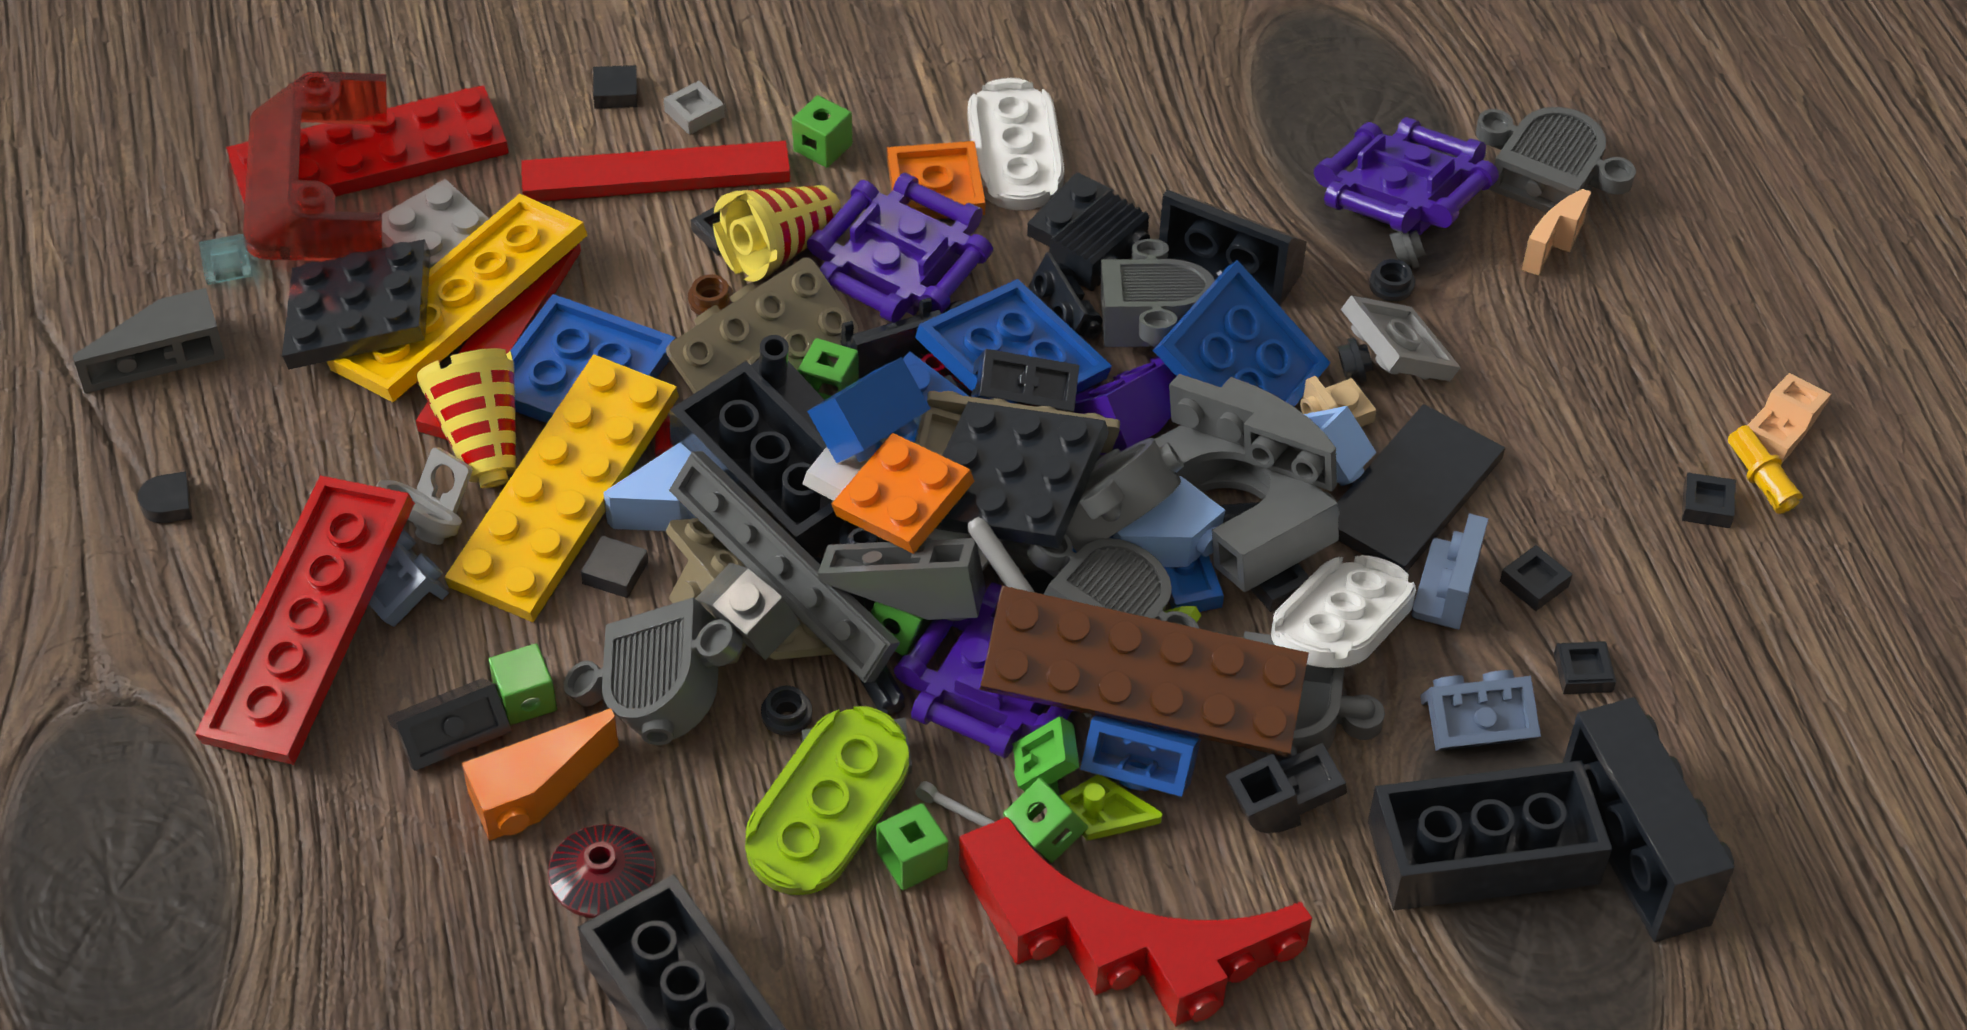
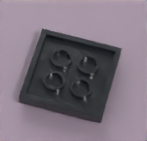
[282,239,431,370]
[935,401,1109,548]

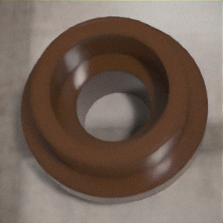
[688,274,733,315]

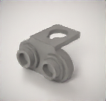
[377,447,473,545]

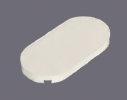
[968,78,1064,210]
[1271,555,1416,668]

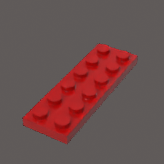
[226,85,509,218]
[195,475,415,765]

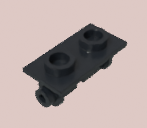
[1029,252,1103,338]

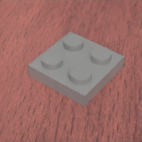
[371,179,489,268]
[1341,295,1461,381]

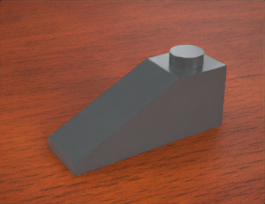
[73,288,225,393]
[818,538,986,621]

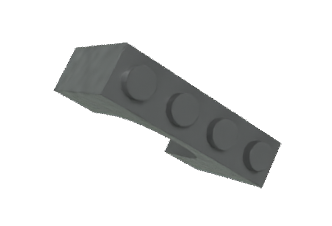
[1154,425,1340,592]

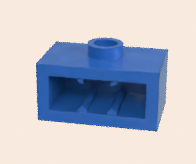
[807,357,931,463]
[1080,715,1201,797]

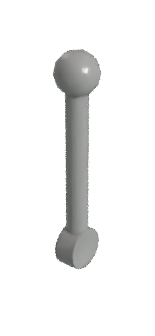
[915,781,995,827]

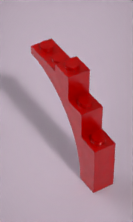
[959,816,1312,1027]

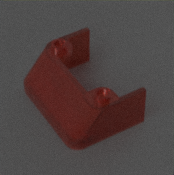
[243,71,387,261]

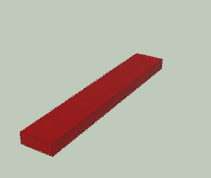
[521,140,790,201]
[416,243,581,440]

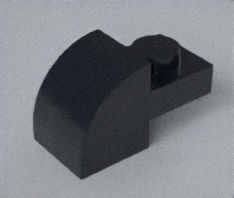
[1226,743,1347,833]

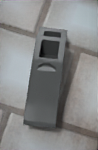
[1169,374,1337,491]

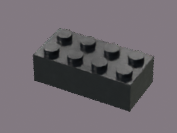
[670,361,845,557]
[1563,697,1735,943]
[1368,760,1612,911]
[578,874,787,1030]

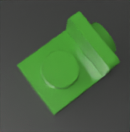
[1013,716,1079,795]

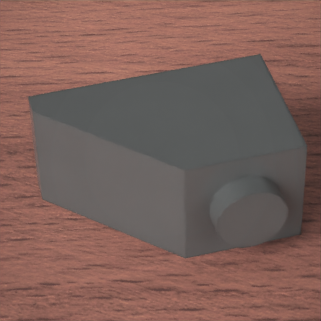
[695,563,801,660]

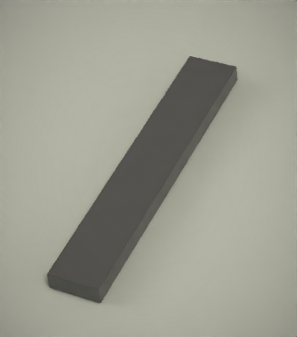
[669,451,900,683]

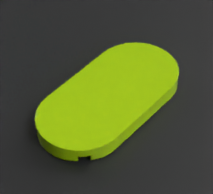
[745,706,909,895]

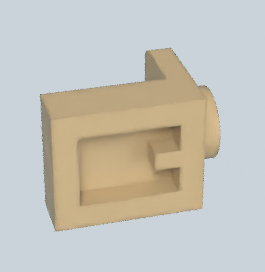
[1300,376,1376,427]

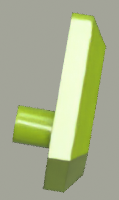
[1060,774,1162,841]

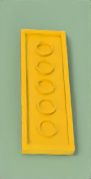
[327,194,588,402]
[445,354,679,623]

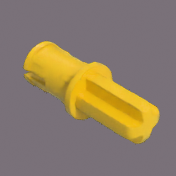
[1728,425,1803,514]

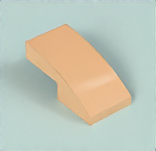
[1522,189,1591,275]
[1747,373,1831,463]

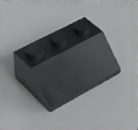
[1159,190,1307,306]

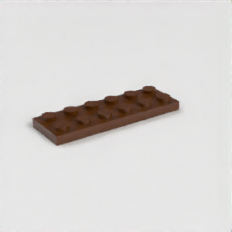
[979,585,1309,757]

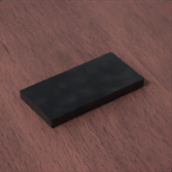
[1337,404,1505,572]

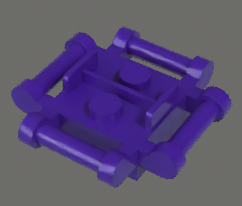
[1314,117,1499,235]
[806,172,993,323]
[894,582,1073,759]

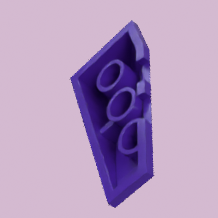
[1073,356,1176,455]

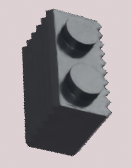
[1049,190,1150,291]

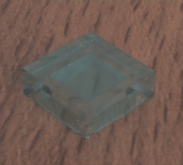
[199,233,253,285]

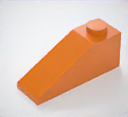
[462,708,619,841]

